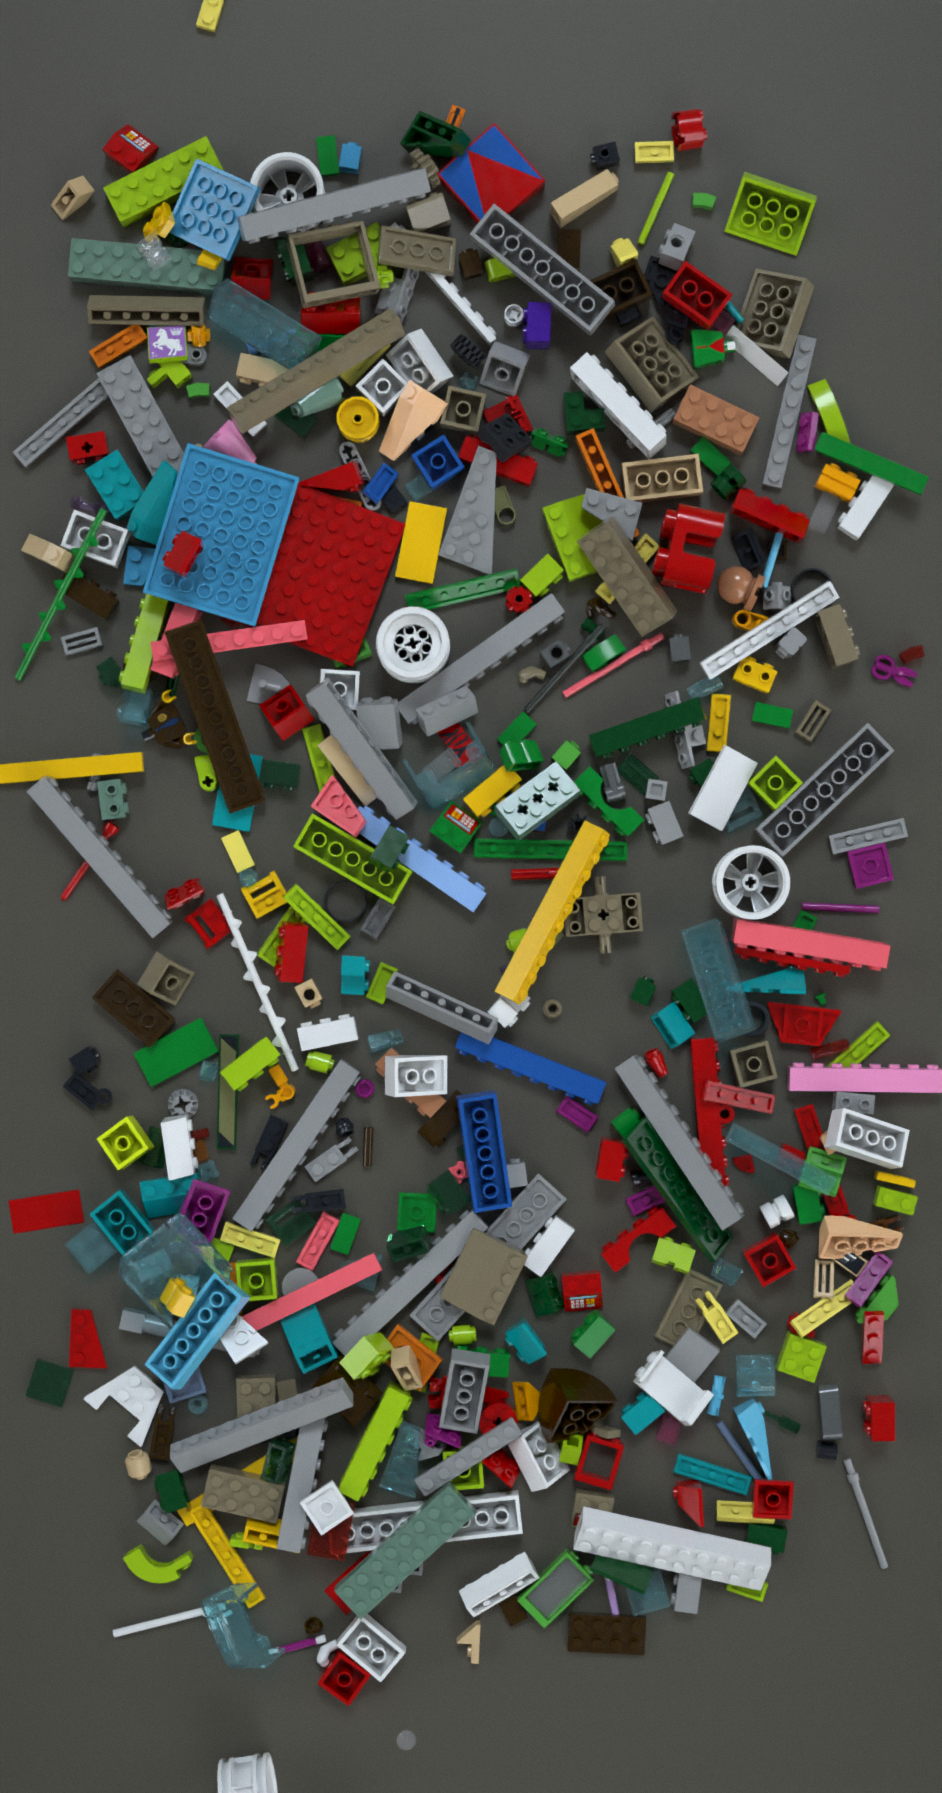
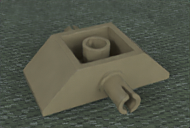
[565,876,643,954]

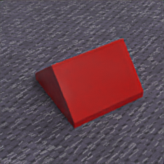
[752,1479,794,1519]

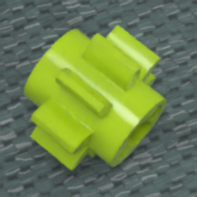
[375,265,393,289]

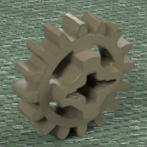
[410,148,441,189]

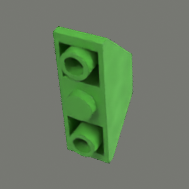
[854,1273,899,1324]

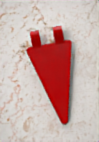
[428,1375,509,1410]

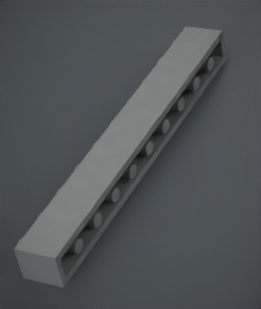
[236,168,431,244]
[398,593,565,725]
[27,775,173,938]
[615,1054,745,1231]
[232,1058,361,1232]
[332,1209,488,1356]
[170,1377,353,1473]

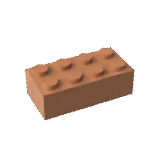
[672,384,759,456]

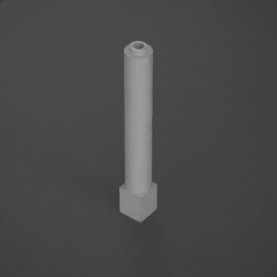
[119,1307,261,1358]

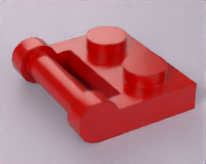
[184,898,231,949]

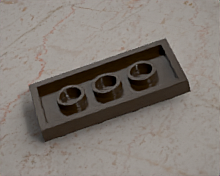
[92,969,175,1048]
[567,1612,646,1655]

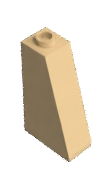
[550,169,619,229]

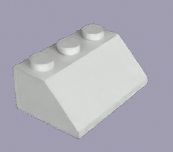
[386,329,453,393]
[161,1114,198,1180]
[508,1421,570,1492]

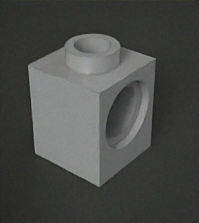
[506,1158,528,1188]

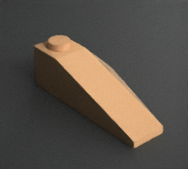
[379,380,448,461]
[819,1215,903,1259]

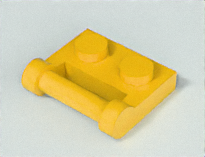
[241,870,287,919]

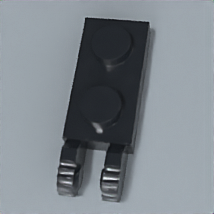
[250,1115,288,1171]
[291,1189,346,1214]

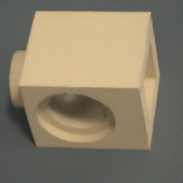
[294,978,323,1009]

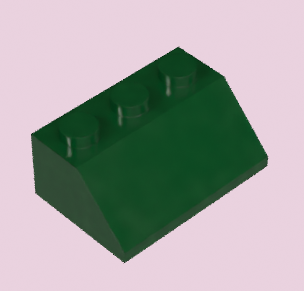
[590,1555,654,1595]

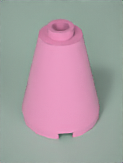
[204,419,257,464]

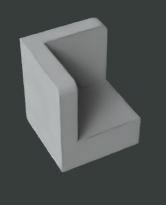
[645,779,668,802]

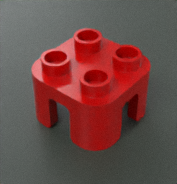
[652,503,725,594]

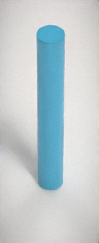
[762,532,783,589]

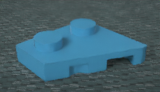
[123,545,155,587]

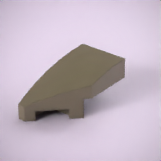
[590,1418,621,1439]

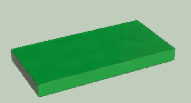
[133,1017,219,1087]

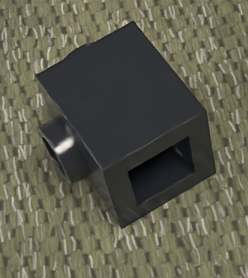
[590,142,620,171]
[69,1045,101,1075]

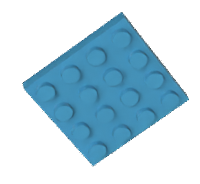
[169,158,261,261]

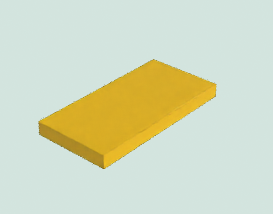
[395,501,447,584]

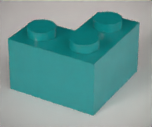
[341,955,370,995]

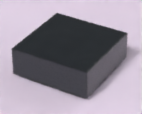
[381,486,407,513]

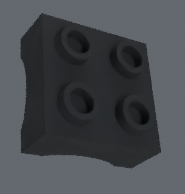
[477,413,533,463]

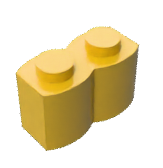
[159,1277,195,1318]

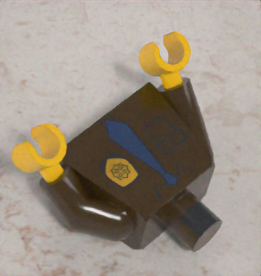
[141,689,197,749]

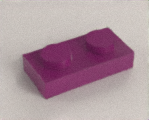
[796,412,819,453]

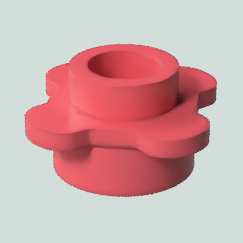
[448,1161,467,1184]

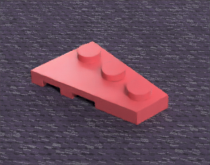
[311,775,367,837]

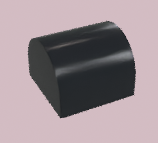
[816,1440,838,1460]

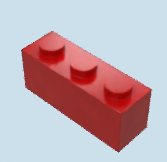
[274,921,308,983]

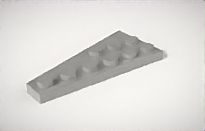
[438,446,497,574]

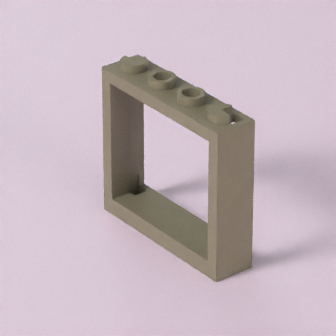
[286,220,380,308]

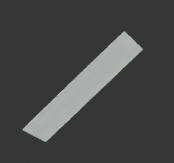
[723,325,788,386]

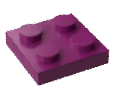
[847,842,894,889]

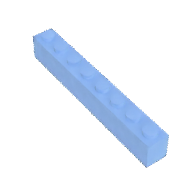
[358,806,487,912]

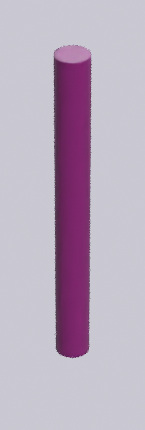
[802,902,879,913]

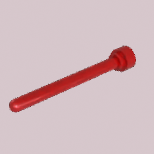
[61,820,120,901]

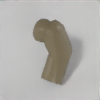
[518,666,547,683]

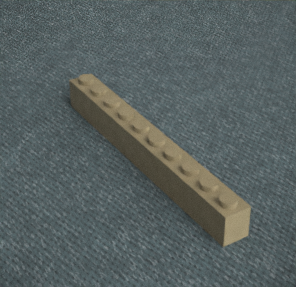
[227,308,405,434]

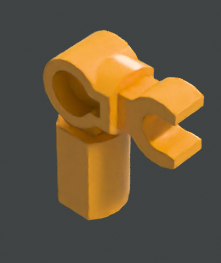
[265,1064,296,1109]

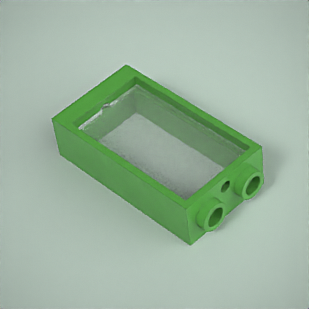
[517,1548,594,1628]

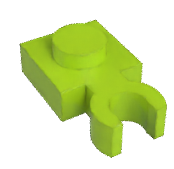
[230,1532,263,1550]

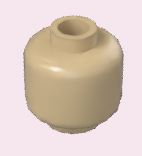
[125,1449,152,1480]

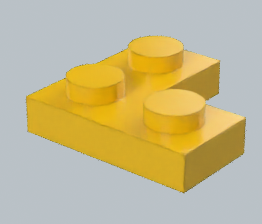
[143,201,175,244]

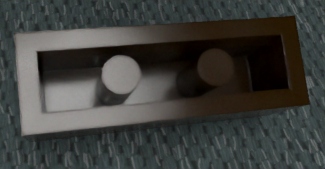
[56,573,119,621]

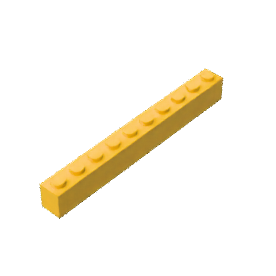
[495,821,610,1005]

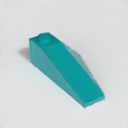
[725,966,806,994]

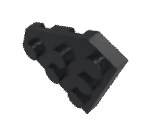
[644,256,689,331]

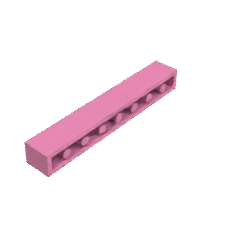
[787,1062,942,1093]

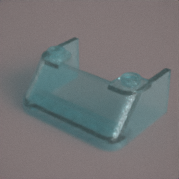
[403,721,495,808]
[201,1583,286,1668]

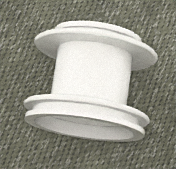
[376,607,450,683]

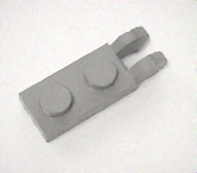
[304,1137,358,1182]

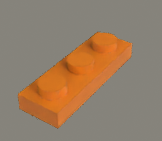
[89,325,148,369]

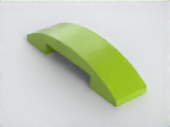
[807,379,851,444]

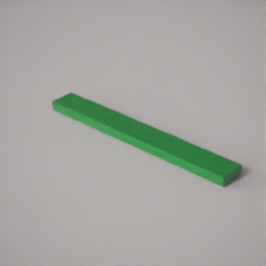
[474,838,627,861]

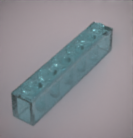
[725,1123,839,1196]

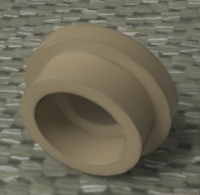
[543,999,562,1018]

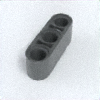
[817,1384,842,1441]

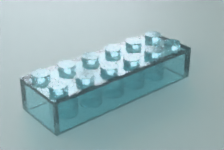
[207,278,322,370]
[681,918,757,1042]

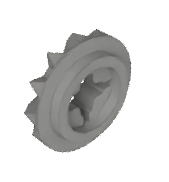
[168,1089,198,1118]

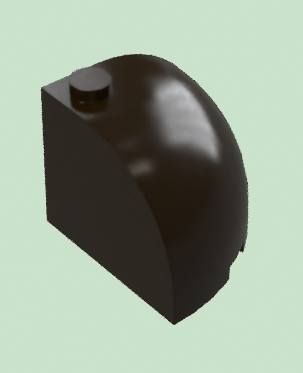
[538,1368,617,1443]

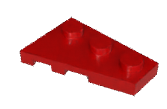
[69,1308,108,1369]

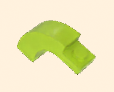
[123,1544,194,1583]

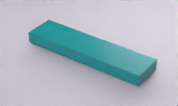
[673,1453,752,1496]

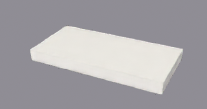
[688,745,758,831]

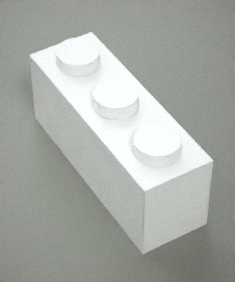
[297,1014,359,1051]
[524,1214,575,1277]

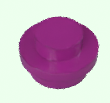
[355,1079,374,1098]

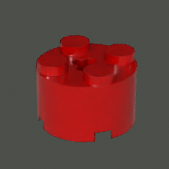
[671,108,707,152]
[479,1399,518,1435]

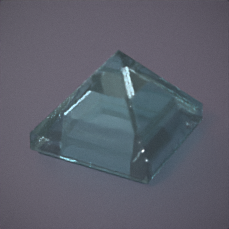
[198,1061,219,1082]

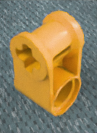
[732,610,769,632]

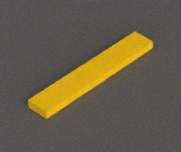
[188,1503,265,1608]

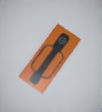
[446,105,466,128]

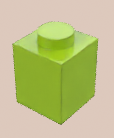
[559,1434,583,1465]

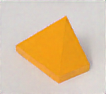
[512,1381,540,1421]

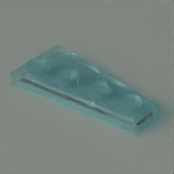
[379,1421,420,1498]

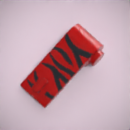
[437,723,483,770]

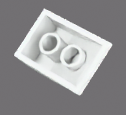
[385,1055,447,1097]

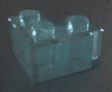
[116,689,153,729]

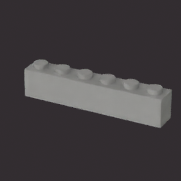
[386,971,498,1045]

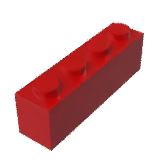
[458,435,538,488]

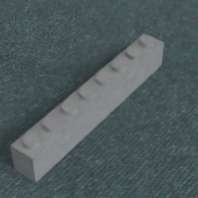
[306,678,418,820]
[277,1417,328,1553]

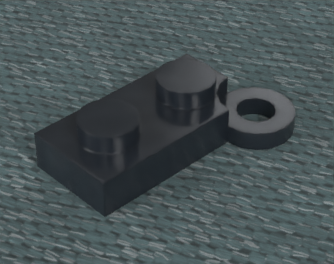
[63,1071,112,1111]

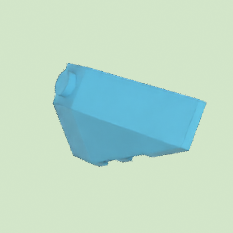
[733,1398,772,1480]

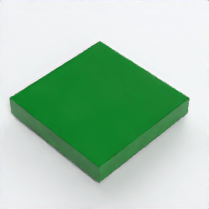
[397,1192,437,1233]

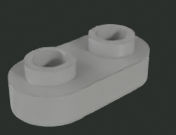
[181,344,207,366]

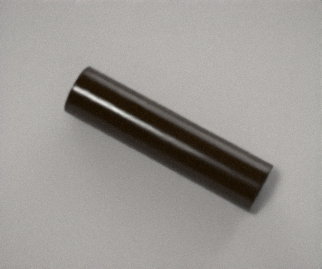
[362,1127,374,1166]

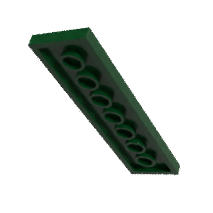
[622,1117,734,1262]

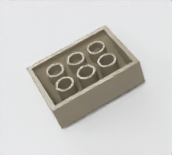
[736,268,815,359]
[605,316,699,413]
[440,1228,528,1325]

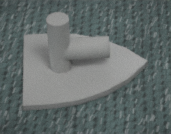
[247,664,290,704]

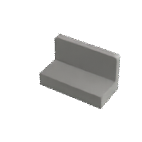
[137,1500,184,1546]

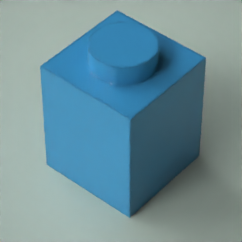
[339,142,362,175]

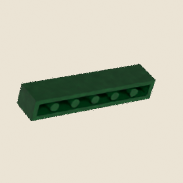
[589,697,707,759]

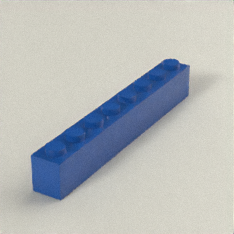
[455,1032,606,1106]

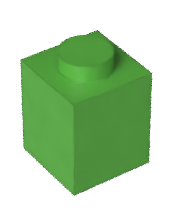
[551,740,581,771]

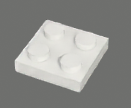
[300,1480,354,1535]

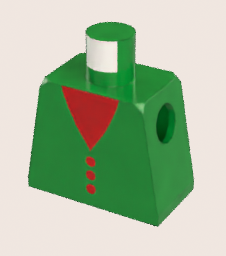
[690,330,735,370]

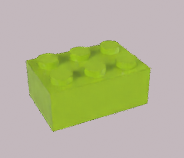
[326,222,388,287]
[219,1037,281,1091]

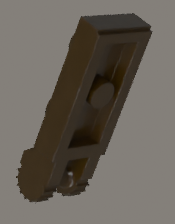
[149,1404,176,1461]

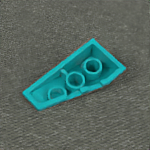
[127,461,177,545]

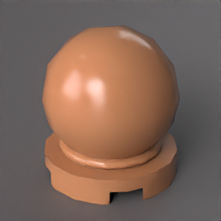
[717,566,766,612]

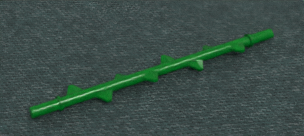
[14,508,107,681]

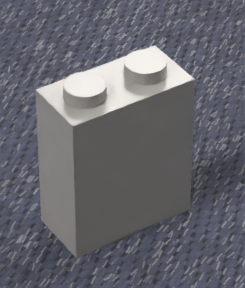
[356,696,403,749]

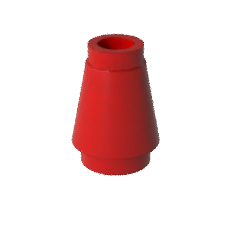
[644,1048,668,1078]

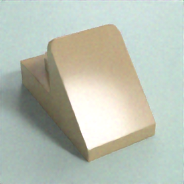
[456,1620,480,1664]

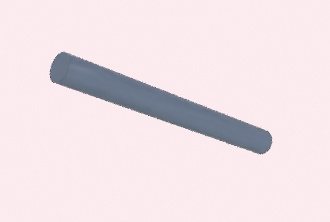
[716,1420,764,1480]

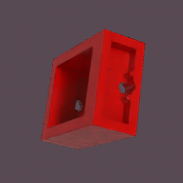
[574,1432,624,1490]

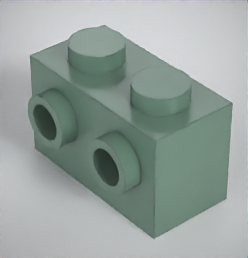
[97,779,130,821]

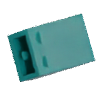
[280,1303,339,1374]

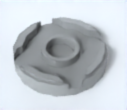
[282,1267,318,1295]

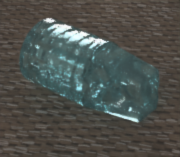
[687,675,724,699]
[368,1030,404,1052]

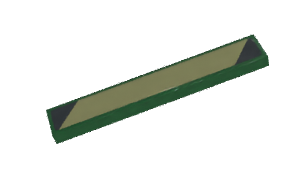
[217,1034,239,1150]

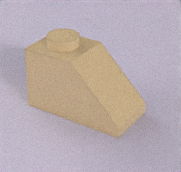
[51,176,95,220]
[391,1345,423,1391]

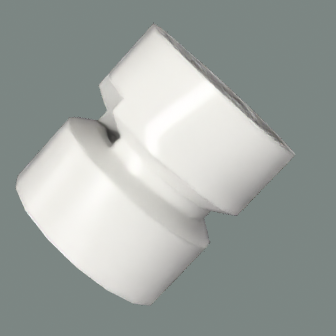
[759,1194,795,1229]

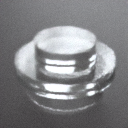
[397,1730,416,1750]

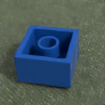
[411,435,465,491]

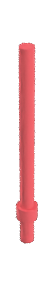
[562,632,665,698]

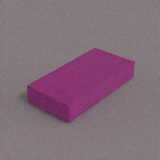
[556,1096,598,1133]

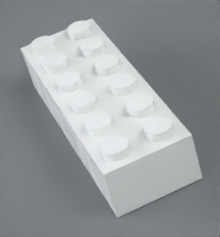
[570,352,666,460]

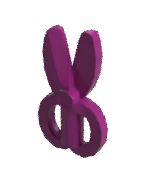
[871,655,917,687]

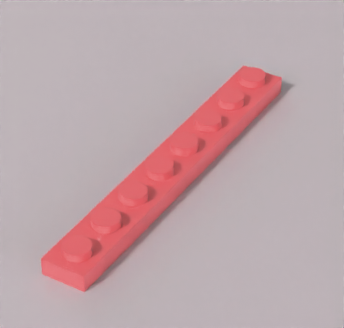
[151,620,307,661]

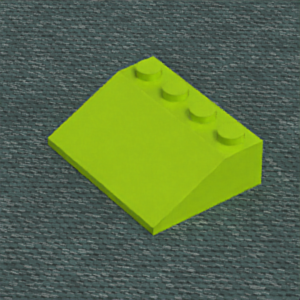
[724,171,817,256]
[542,494,603,583]

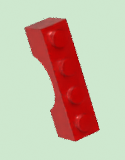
[601,1206,676,1273]

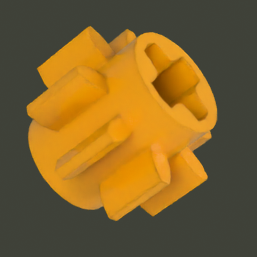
[187,324,210,347]

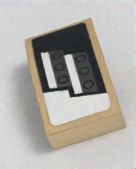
[832,1253,869,1278]

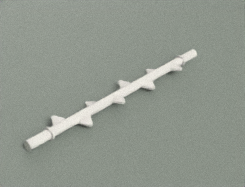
[216,893,299,1072]

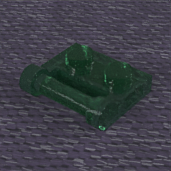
[266,1195,317,1246]

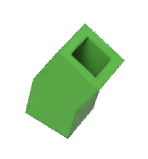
[692,193,716,211]
[186,383,211,400]

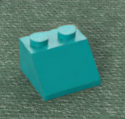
[504,1317,547,1365]

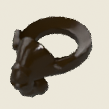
[586,596,617,619]

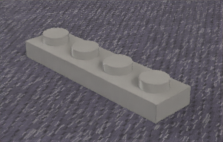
[828,818,908,854]

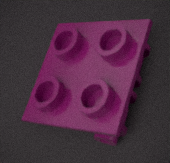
[424,1412,461,1449]

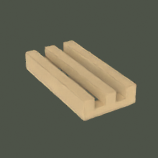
[813,1259,834,1300]

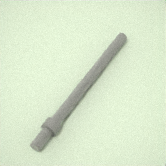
[843,1458,888,1569]

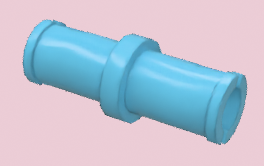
[707,1375,726,1416]

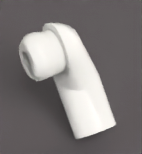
[316,1639,339,1667]

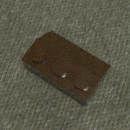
[311,1355,383,1427]

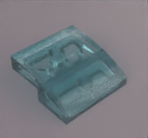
[736,1355,775,1397]

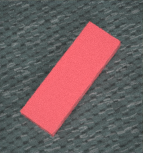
[296,1211,340,1271]

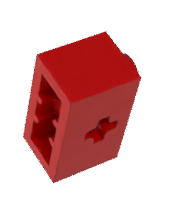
[66,431,110,465]

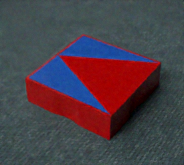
[437,123,545,225]

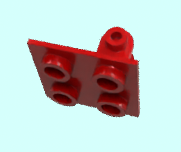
[483,395,533,433]
[164,877,205,910]
[482,1448,521,1488]

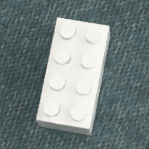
[824,1108,910,1169]

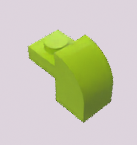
[147,361,193,389]

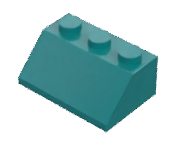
[139,1171,200,1218]

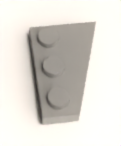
[581,488,642,541]

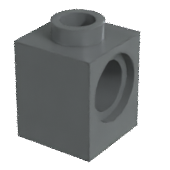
[668,634,691,663]
[540,639,571,669]

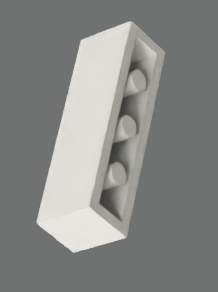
[837,475,894,541]
[459,1552,540,1617]

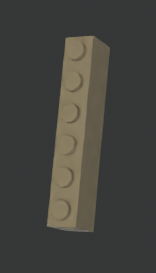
[87,295,206,326]

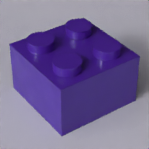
[522,302,551,350]

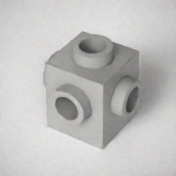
[763,582,791,611]

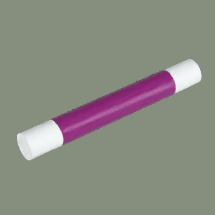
[269,1634,327,1657]

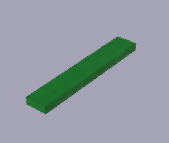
[814,432,929,496]
[405,568,521,610]

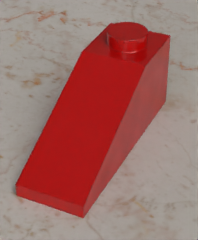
[300,461,365,493]

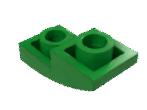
[581,634,626,672]

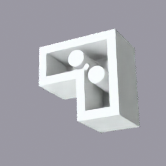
[488,995,531,1028]

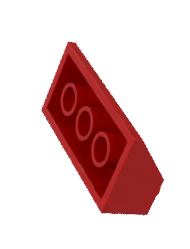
[729,488,810,544]

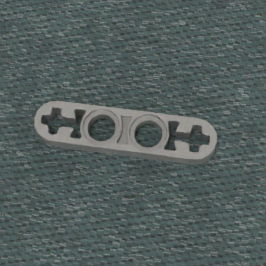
[339,442,382,512]

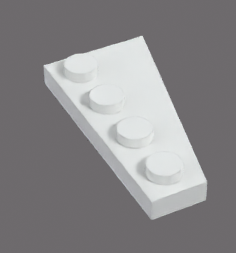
[220,1314,269,1364]

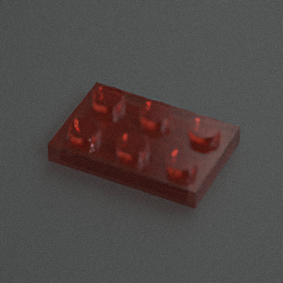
[306,1501,355,1561]

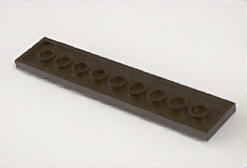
[164,619,266,813]

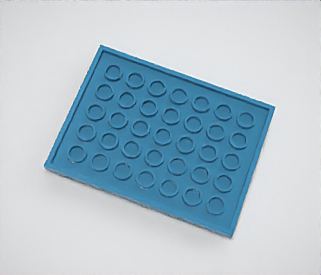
[143,443,300,627]

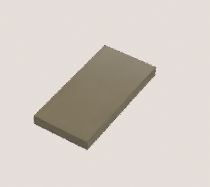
[377,225,456,276]
[654,1268,723,1346]

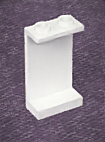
[633,1350,714,1426]

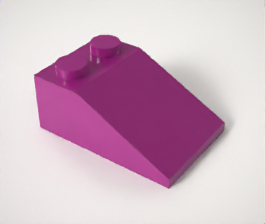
[175,1179,230,1243]

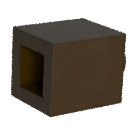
[459,248,483,281]

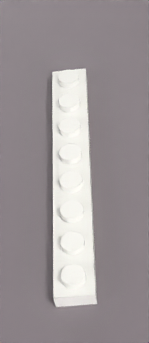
[390,222,497,347]
[700,581,840,680]

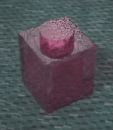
[655,1413,682,1446]

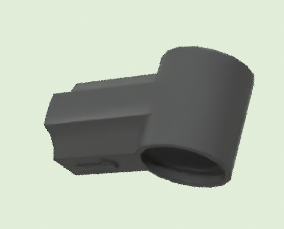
[599,763,627,803]

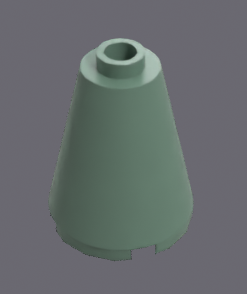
[291,377,344,417]

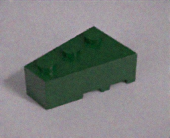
[400,110,472,157]

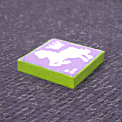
[147,325,188,364]

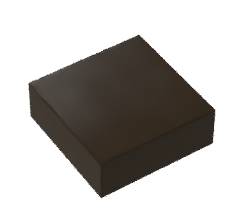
[768,541,788,561]

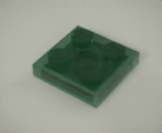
[26,1358,74,1407]

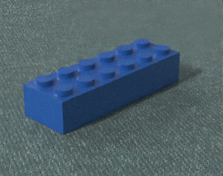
[456,1090,512,1213]

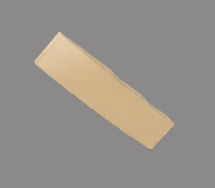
[318,735,377,806]

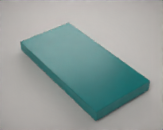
[212,754,263,832]

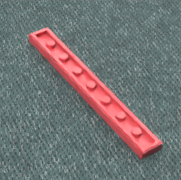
[241,1252,383,1331]

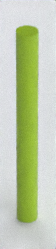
[637,172,674,246]

